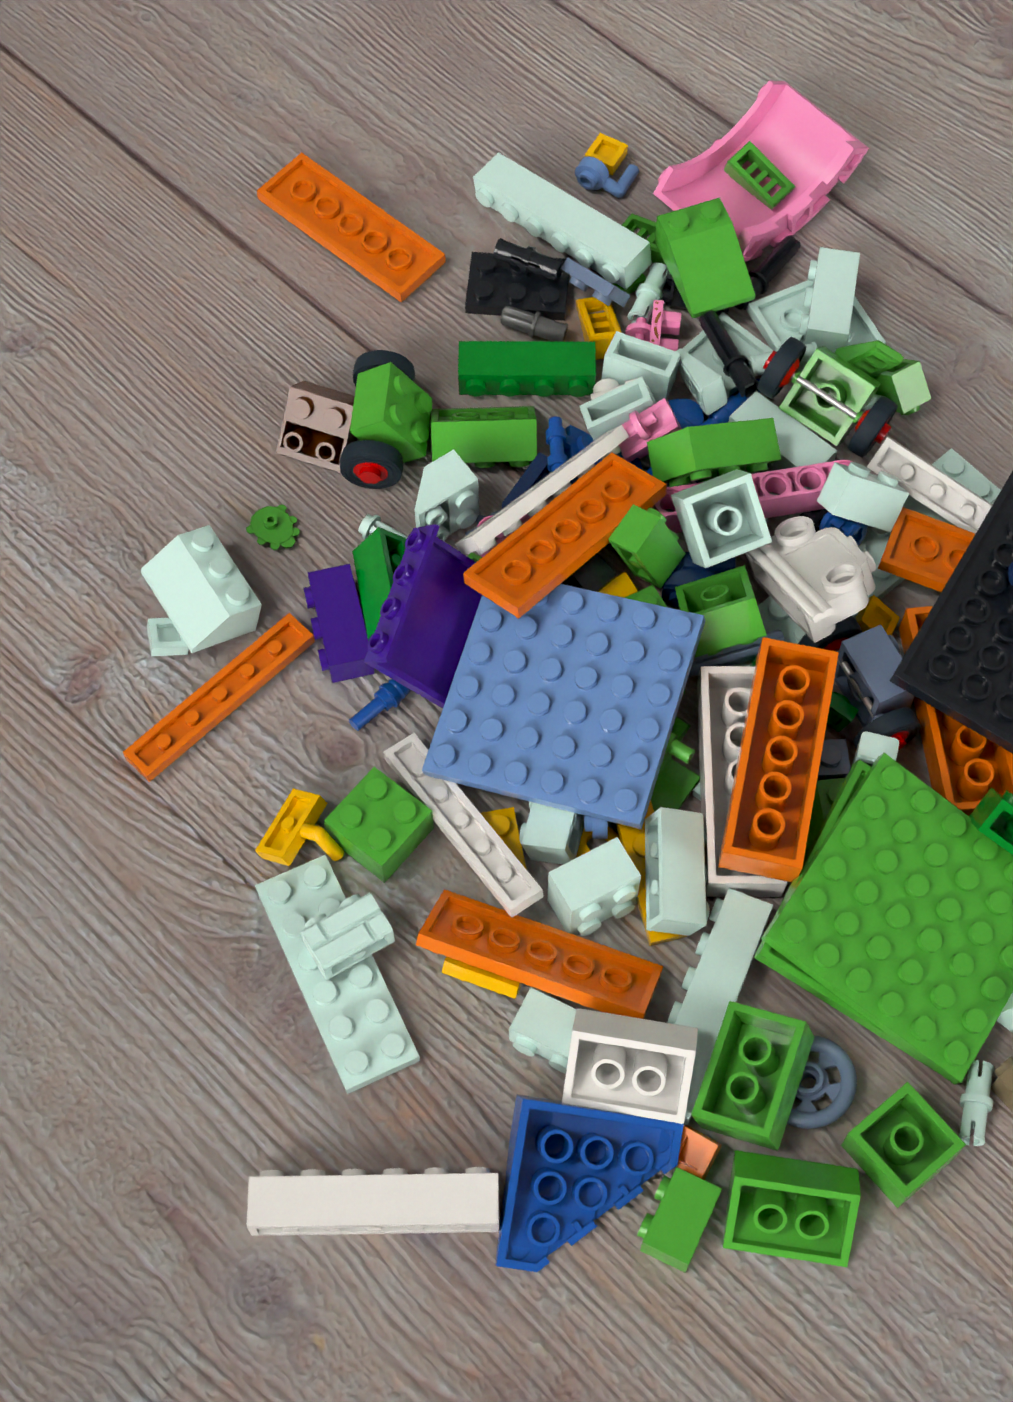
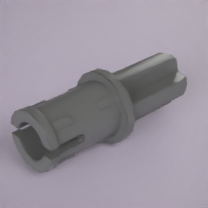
[501,305,568,342]

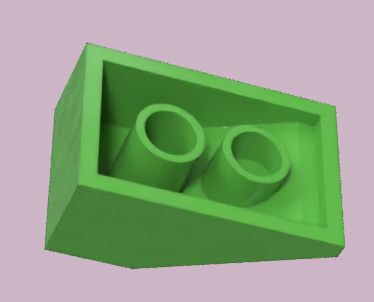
[655,198,755,319]

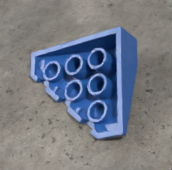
[495,1094,684,1272]

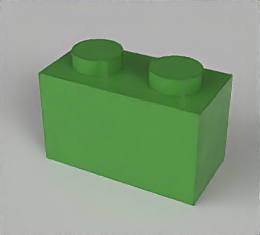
[608,504,685,588]
[637,1167,722,1273]

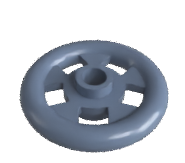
[787,1035,857,1129]

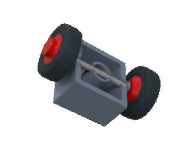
[798,616,921,750]

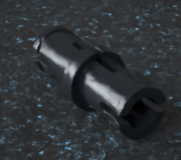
[493,238,563,281]

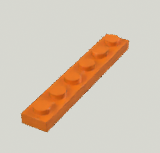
[123,613,315,782]

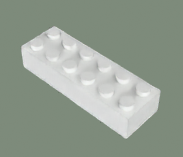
[697,666,787,897]

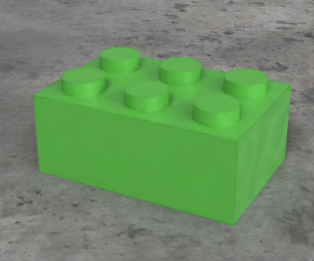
[647,418,781,487]
[691,1001,815,1151]

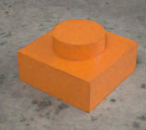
[675,1125,722,1180]

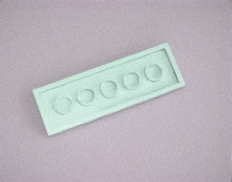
[255,855,420,1094]

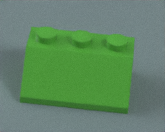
[431,406,537,468]
[723,1150,861,1267]

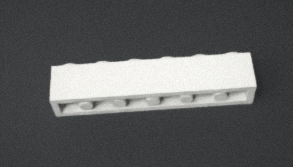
[247,1167,499,1236]

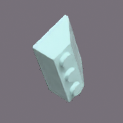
[141,525,262,653]

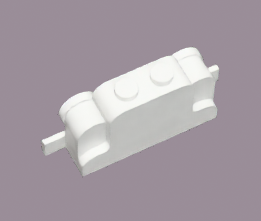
[745,516,877,643]

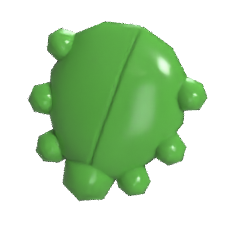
[246,504,300,550]

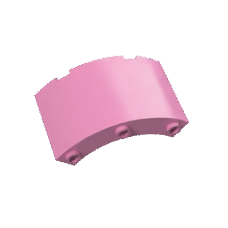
[653,81,869,262]

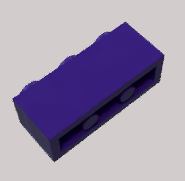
[303,564,375,683]

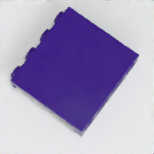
[364,524,482,709]

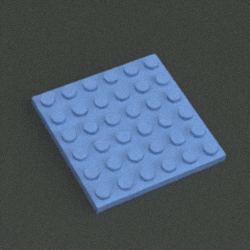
[422,584,705,829]

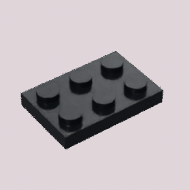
[465,252,569,321]

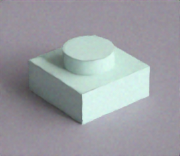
[147,618,189,657]

